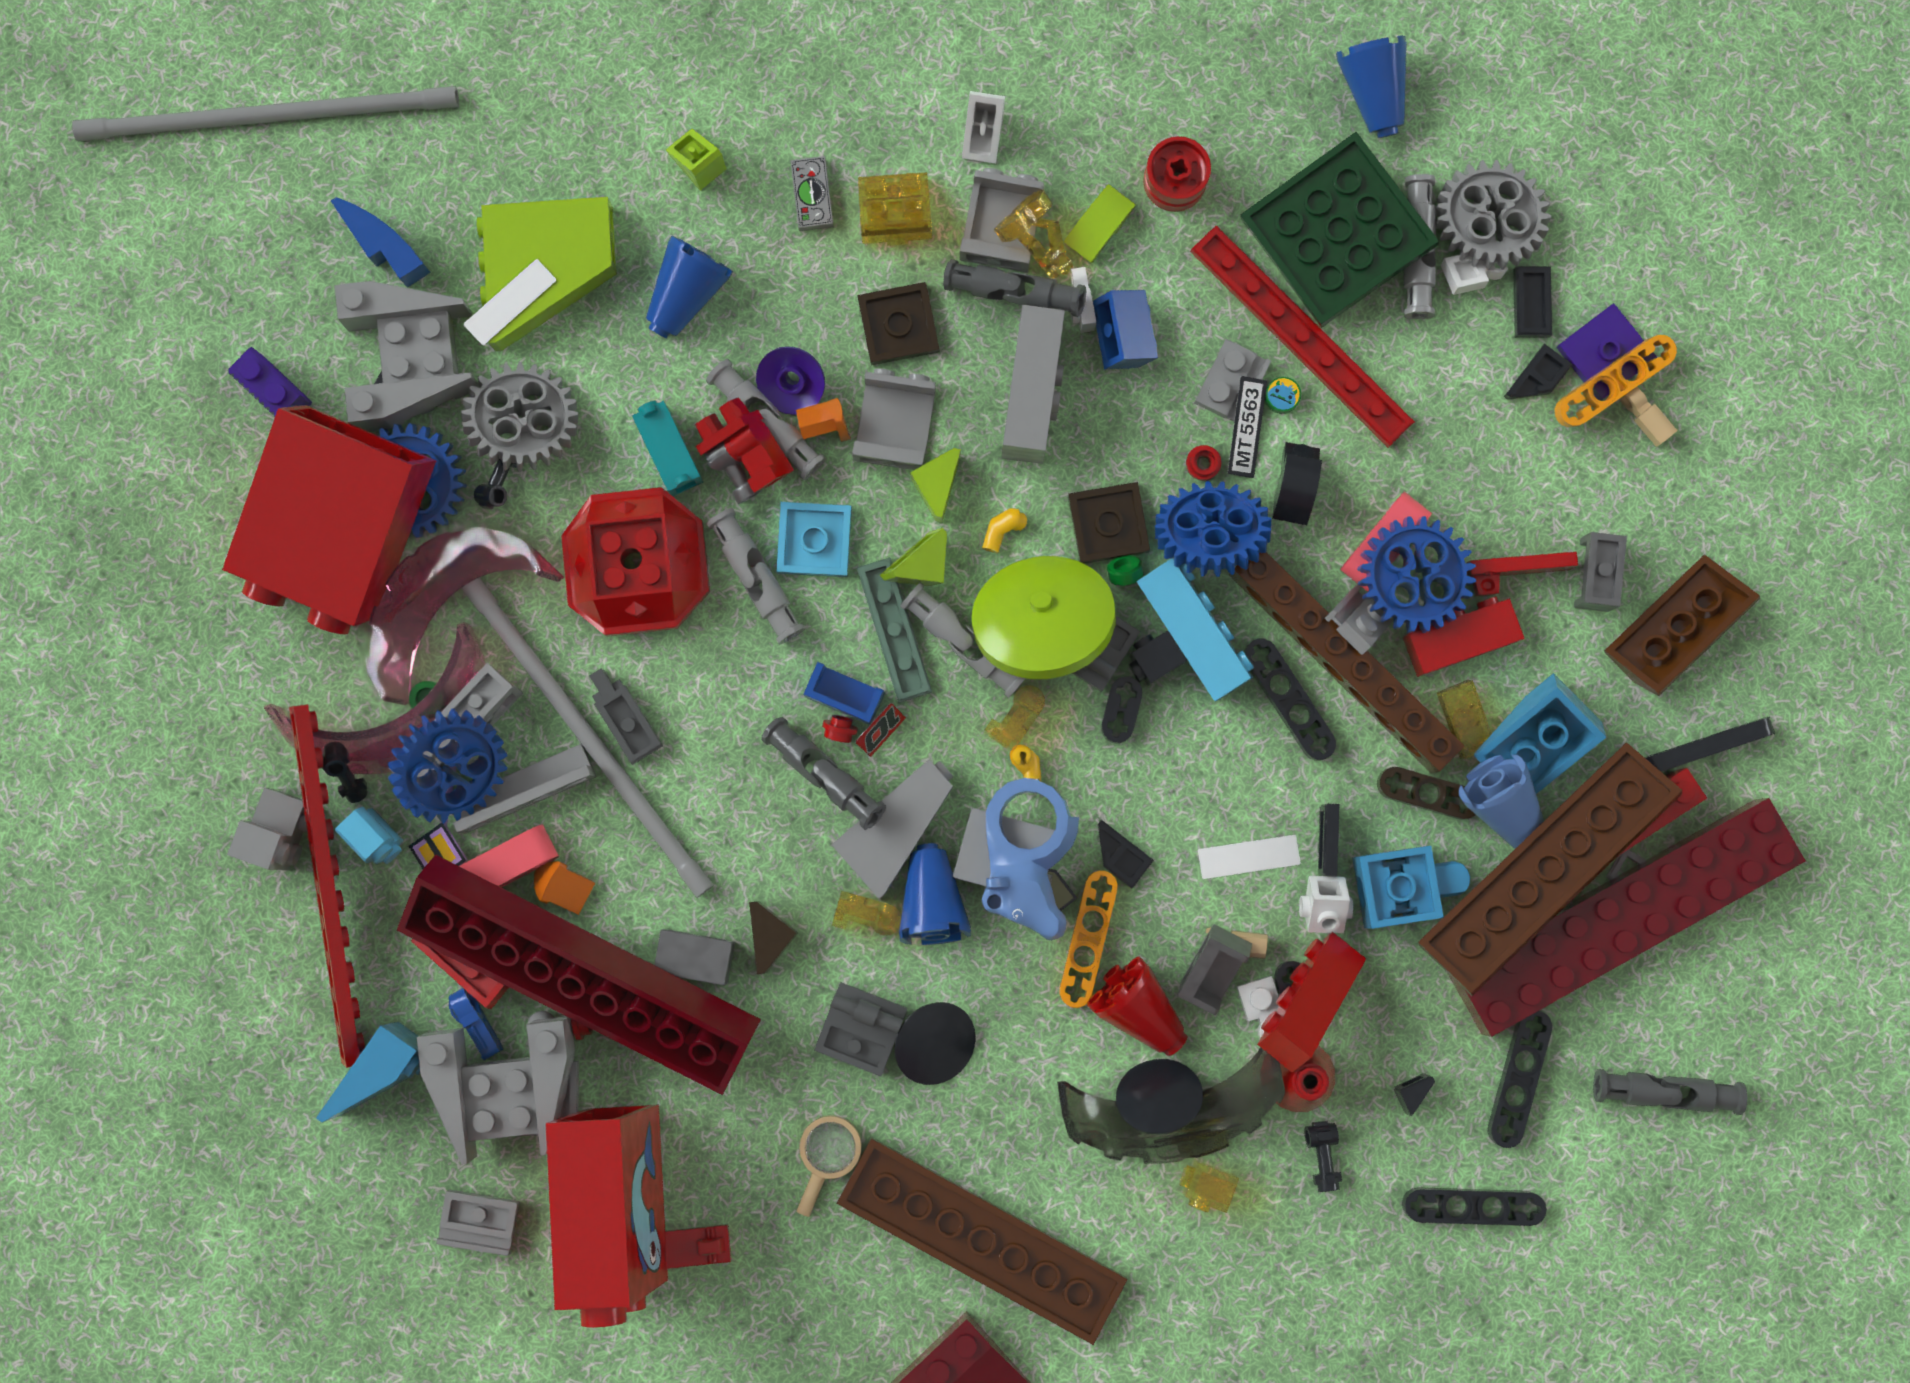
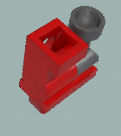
[695,397,795,505]

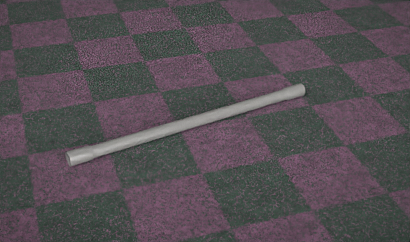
[72,86,459,142]
[461,576,714,898]

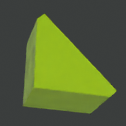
[666,128,726,191]
[910,448,961,523]
[880,527,947,586]

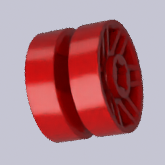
[1143,136,1211,212]

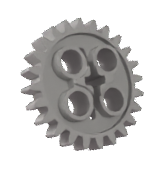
[1436,160,1551,270]
[461,362,578,472]

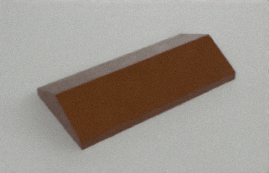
[1604,554,1760,696]

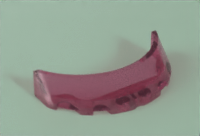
[366,527,564,705]
[264,622,485,774]

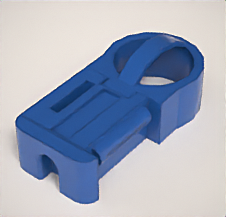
[448,988,504,1061]

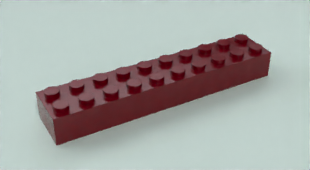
[1447,798,1806,1037]
[397,854,761,1095]

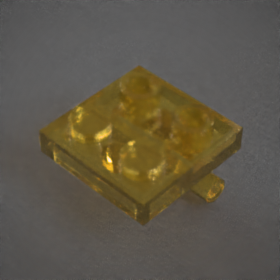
[858,172,932,246]

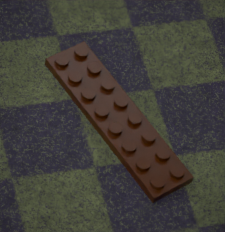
[1418,742,1682,996]
[836,1138,1128,1345]

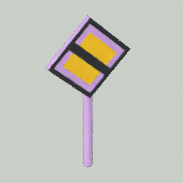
[408,766,468,869]

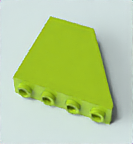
[477,197,617,351]

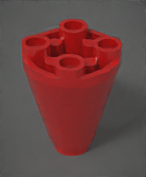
[1087,956,1188,1056]
[1263,1046,1335,1112]

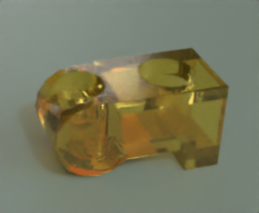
[984,685,1045,751]
[832,891,901,936]

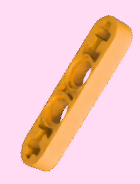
[1555,335,1677,427]
[1059,870,1118,1008]

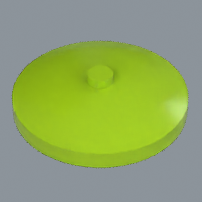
[972,556,1116,679]

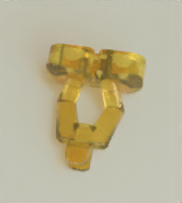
[994,190,1073,279]

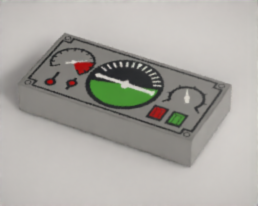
[790,156,834,231]

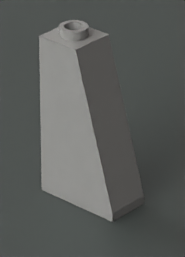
[832,759,953,899]

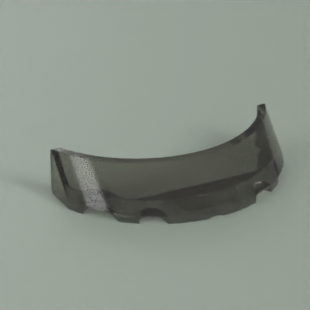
[1057,1047,1286,1164]

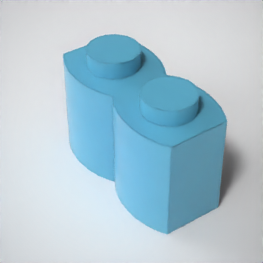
[335,807,403,864]

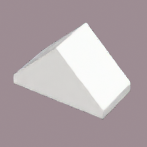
[962,91,1005,164]

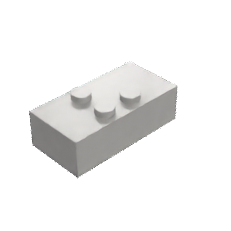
[1001,305,1065,464]

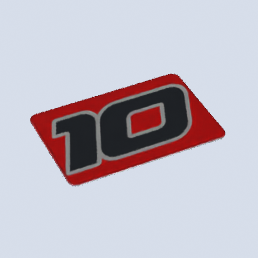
[855,703,906,757]

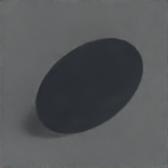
[895,1002,976,1085]
[1116,1059,1203,1135]

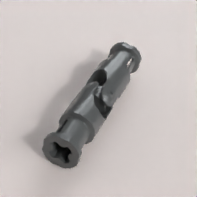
[943,259,1086,317]
[761,717,886,830]
[1593,1069,1748,1115]

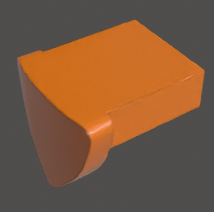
[796,398,851,442]
[534,861,595,915]

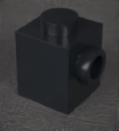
[1128,631,1187,686]

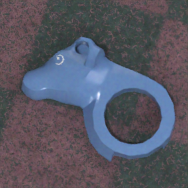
[982,778,1079,941]

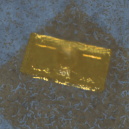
[1437,680,1492,760]

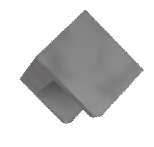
[1574,532,1627,612]
[1178,924,1252,1015]
[654,929,735,985]

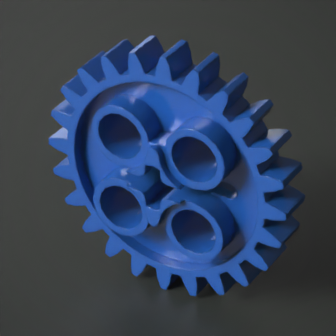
[379,423,467,538]
[1155,481,1271,577]
[1357,516,1476,633]
[388,708,508,824]

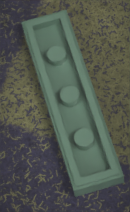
[857,557,932,703]

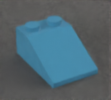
[1474,673,1606,794]
[316,1022,420,1122]

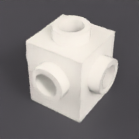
[1299,876,1353,933]

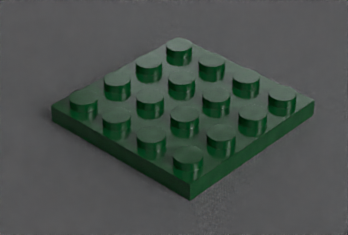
[1240,132,1439,328]

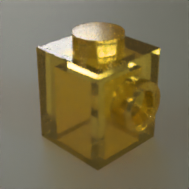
[1179,1159,1239,1213]

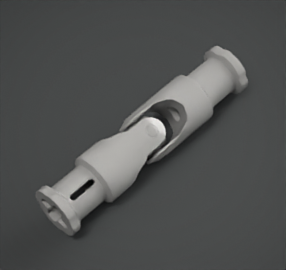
[1404,174,1436,319]
[706,359,826,480]
[707,508,805,645]
[900,582,1026,698]

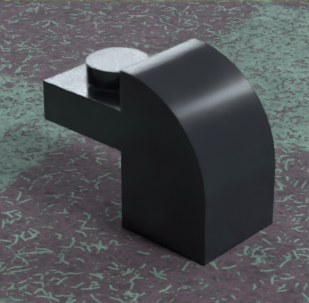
[1272,442,1322,526]

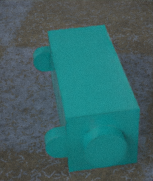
[632,400,703,497]

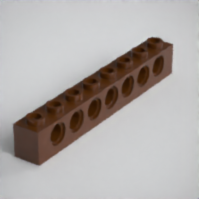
[1229,552,1465,774]

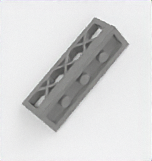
[388,663,523,777]
[453,744,597,834]

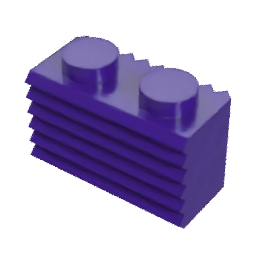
[228,347,312,417]

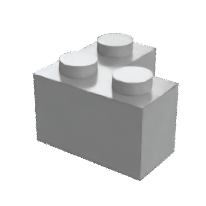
[227,788,307,871]

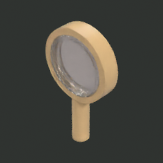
[797,1115,862,1217]

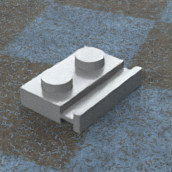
[1194,339,1271,421]
[1324,584,1394,655]
[436,1189,520,1256]

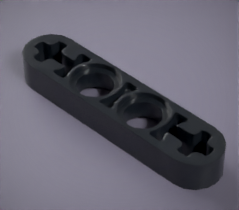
[1244,638,1336,761]
[1644,717,1775,772]
[1487,1011,1552,1148]
[1402,1187,1547,1226]

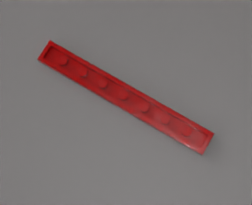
[1190,225,1415,448]

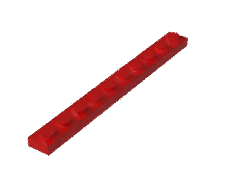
[289,704,365,1068]

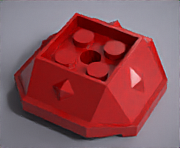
[561,487,710,637]

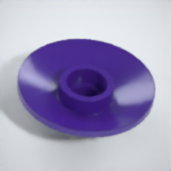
[756,346,825,415]

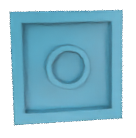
[776,502,852,577]

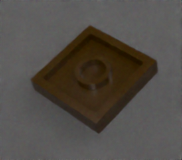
[857,282,940,365]
[1068,482,1150,564]

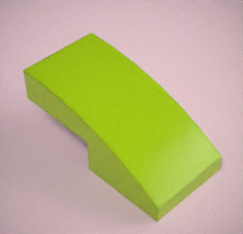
[1064,184,1136,263]

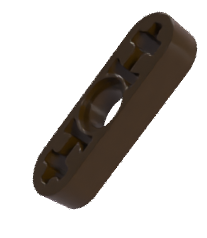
[1377,767,1476,820]

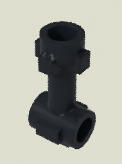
[474,459,517,509]
[322,742,368,803]
[1304,1121,1342,1192]

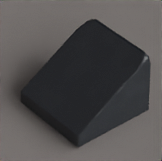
[1393,1073,1435,1116]

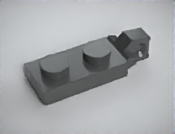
[589,668,663,765]

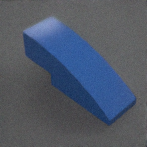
[331,197,431,288]

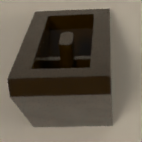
[749,901,798,974]

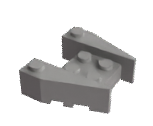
[334,281,479,432]
[417,1016,575,1165]

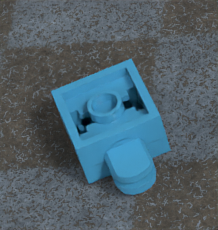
[1352,846,1470,929]

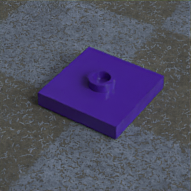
[1556,303,1657,401]

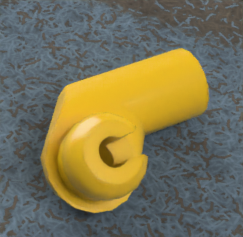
[982,508,1027,553]
[1010,744,1041,782]

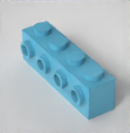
[1136,558,1254,701]

